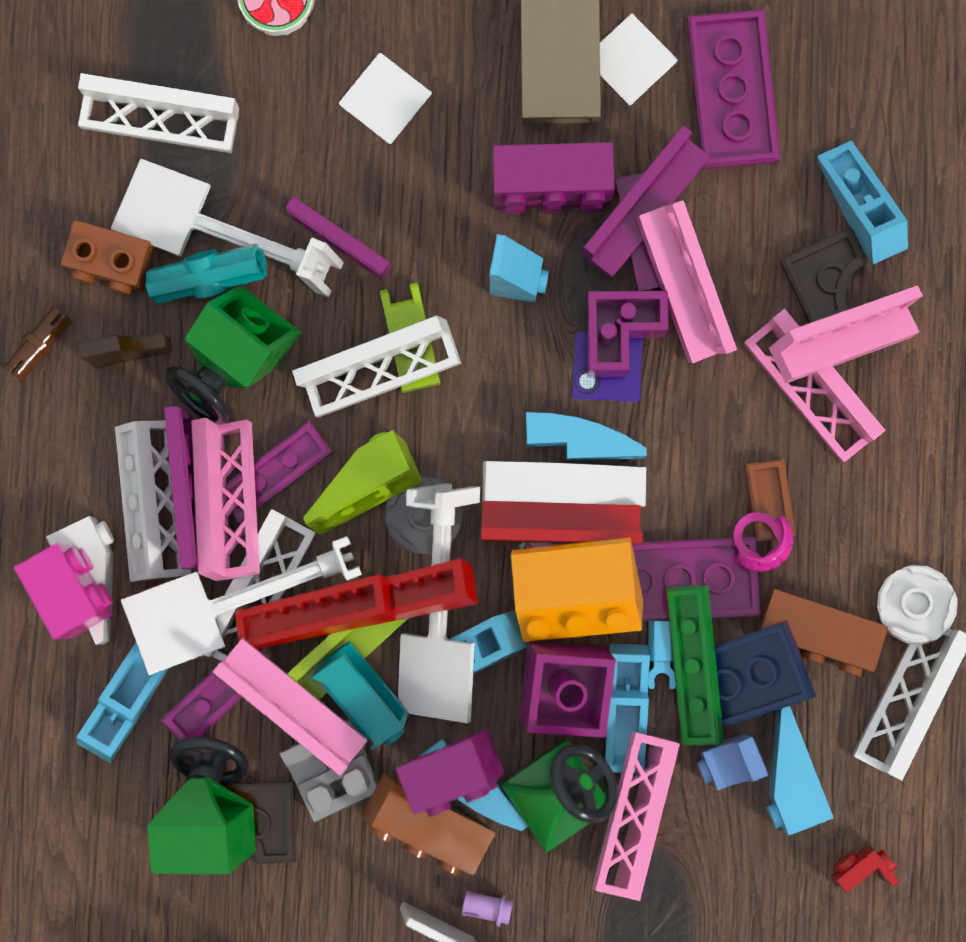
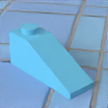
[817,140,908,264]
[490,234,549,303]
[450,611,528,675]
[766,706,834,835]

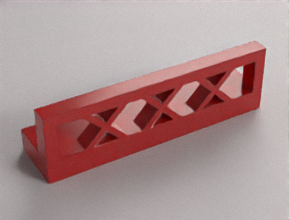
[481,501,643,545]

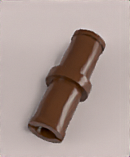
[3,306,72,382]

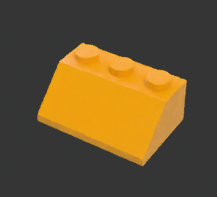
[511,538,643,642]

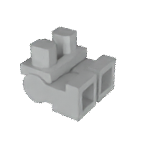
[280,719,379,822]

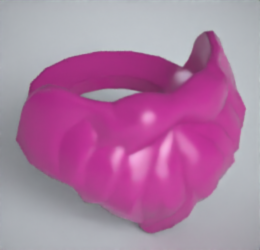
[733,512,794,572]

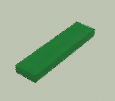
[666,584,724,745]

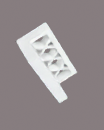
[78,73,239,153]
[292,316,461,417]
[115,420,191,582]
[204,509,317,662]
[852,629,966,780]

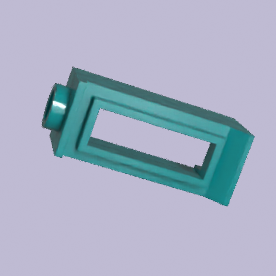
[312,641,409,750]

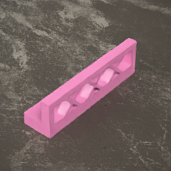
[635,200,737,364]
[769,285,923,383]
[743,309,886,463]
[192,418,260,582]
[213,638,368,776]
[592,731,680,901]

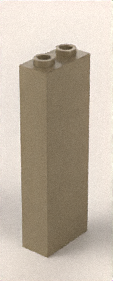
[520,0,601,125]

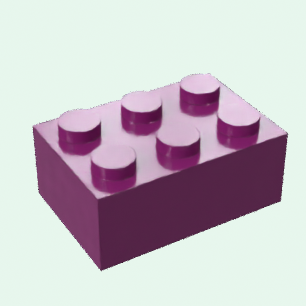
[493,142,615,215]

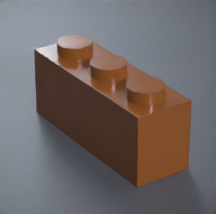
[756,589,889,677]
[361,773,496,876]

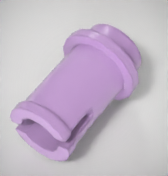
[462,890,513,927]

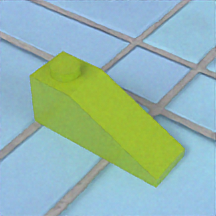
[303,430,423,535]

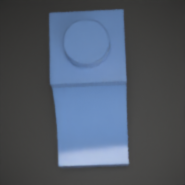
[696,733,768,790]

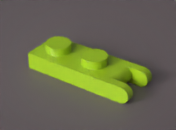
[380,282,441,393]

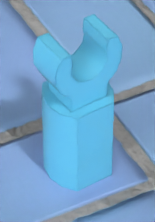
[648,621,676,689]

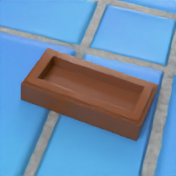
[744,458,796,542]

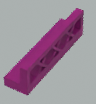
[581,125,710,279]

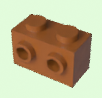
[61,220,156,295]

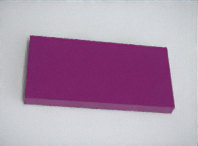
[686,9,781,170]
[164,406,198,571]
[632,537,761,621]

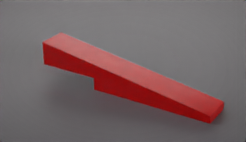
[235,558,478,649]

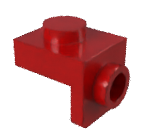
[830,846,899,893]

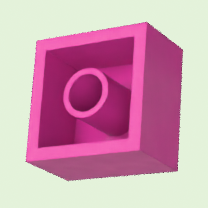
[14,543,113,640]

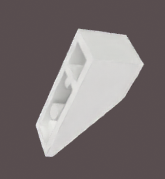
[46,516,114,645]

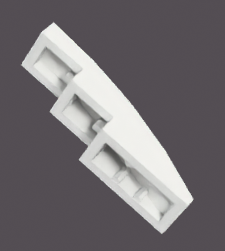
[482,461,646,507]

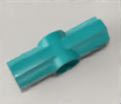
[145,244,267,304]

